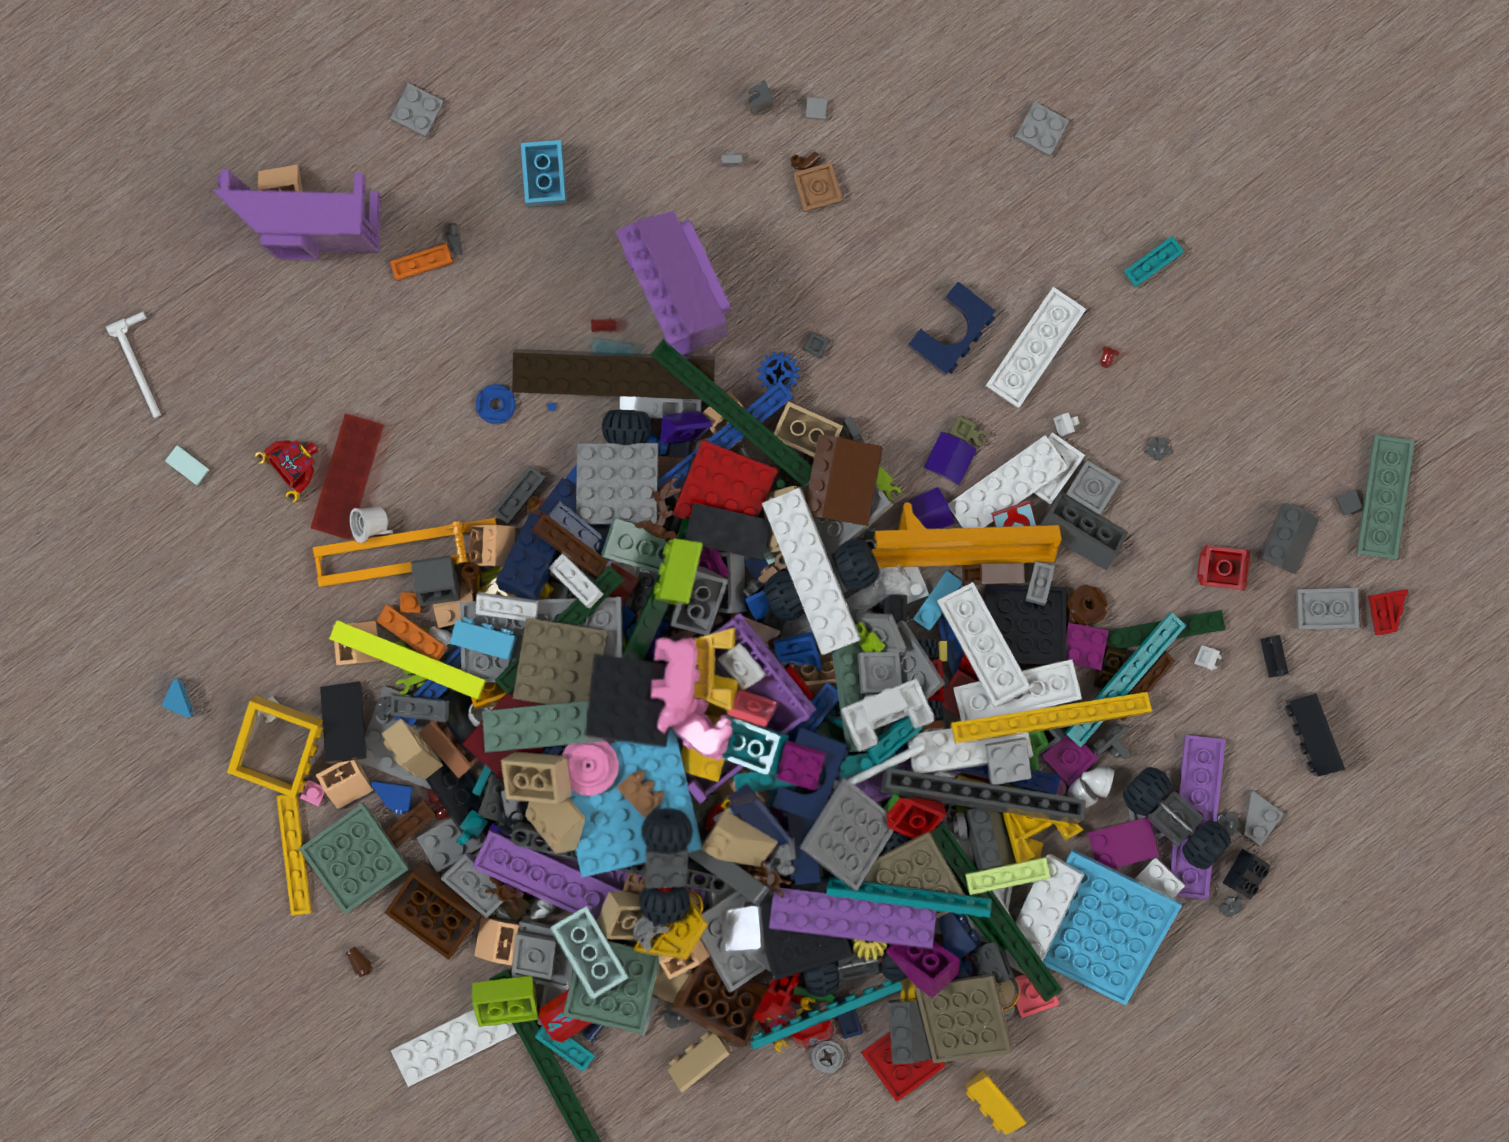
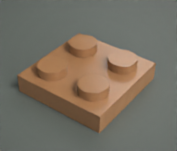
[793,162,842,212]

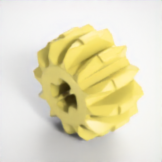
[852,939,887,962]

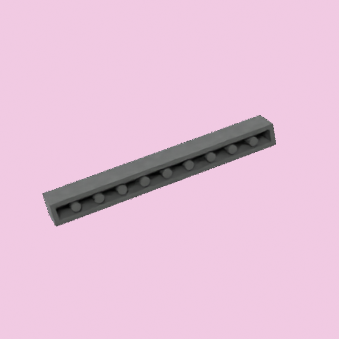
[880,768,1086,824]

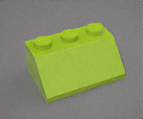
[654,539,703,606]
[472,976,539,1027]

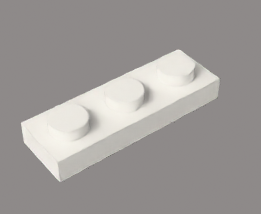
[549,554,603,609]
[476,592,538,621]

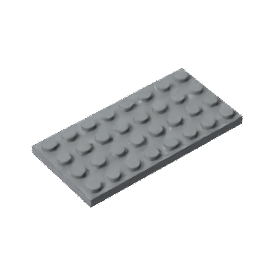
[460,597,623,683]

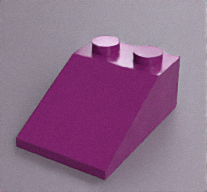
[1088,816,1160,869]
[886,941,960,999]

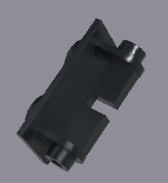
[1260,634,1289,678]

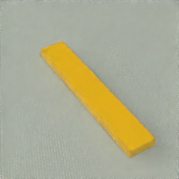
[276,795,312,916]

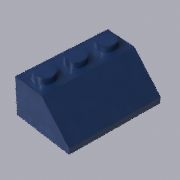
[728,783,792,846]

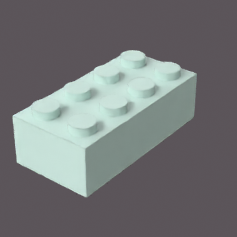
[550,906,628,1000]

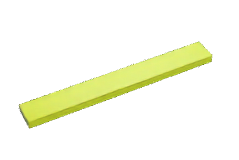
[329,620,486,699]

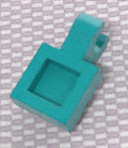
[456,810,488,846]

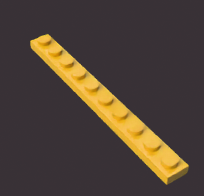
[951,692,1152,744]

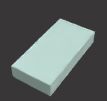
[165,445,210,485]

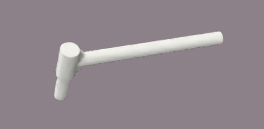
[106,311,161,418]
[832,743,926,792]

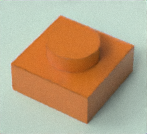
[400,592,421,613]

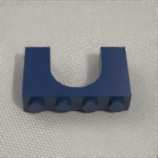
[907,282,995,376]
[772,728,849,822]

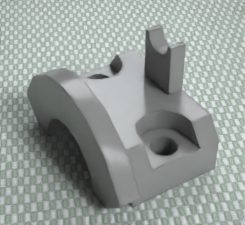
[633,916,670,951]

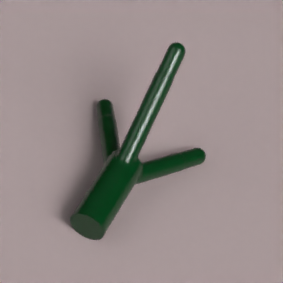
[777,469,801,490]

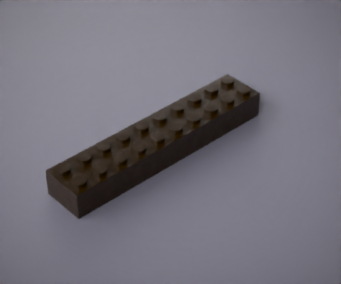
[512,349,715,399]

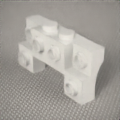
[841,679,934,752]

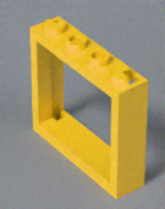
[227,695,323,798]

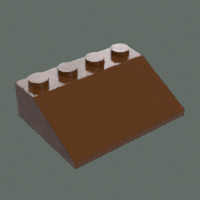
[806,434,883,526]
[384,861,482,960]
[670,957,767,1048]

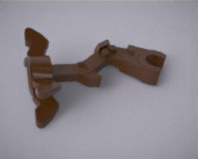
[635,477,683,543]
[741,861,792,898]
[485,876,531,911]

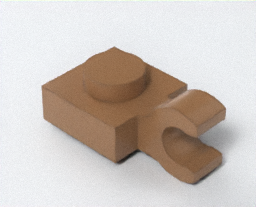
[758,553,787,585]

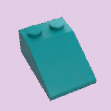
[722,715,789,775]

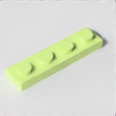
[965,857,1050,895]

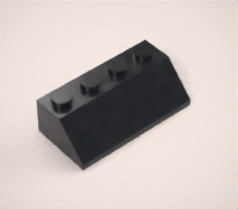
[1285,692,1345,777]

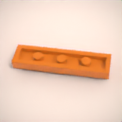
[376,604,448,661]

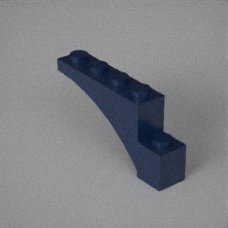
[939,912,982,979]

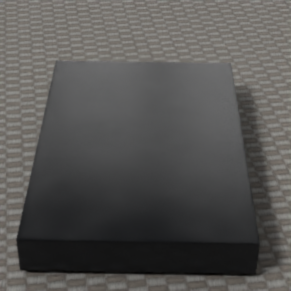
[440,691,476,755]

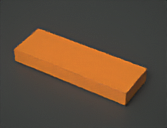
[390,243,453,281]

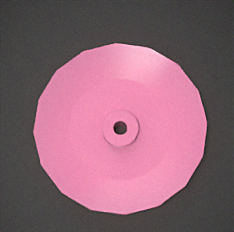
[562,741,619,796]

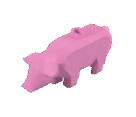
[651,638,700,733]
[670,695,732,760]

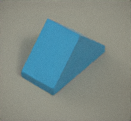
[161,678,195,718]

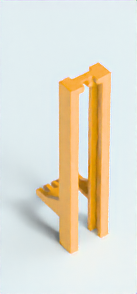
[872,502,1061,568]
[313,518,498,587]

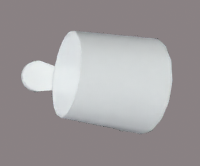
[350,507,393,543]

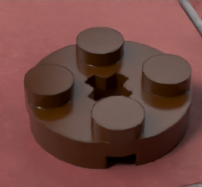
[1067,585,1108,626]

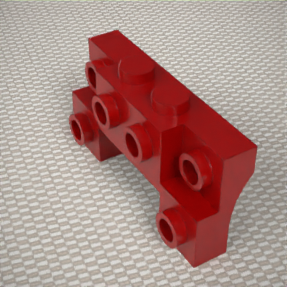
[753,973,800,1023]

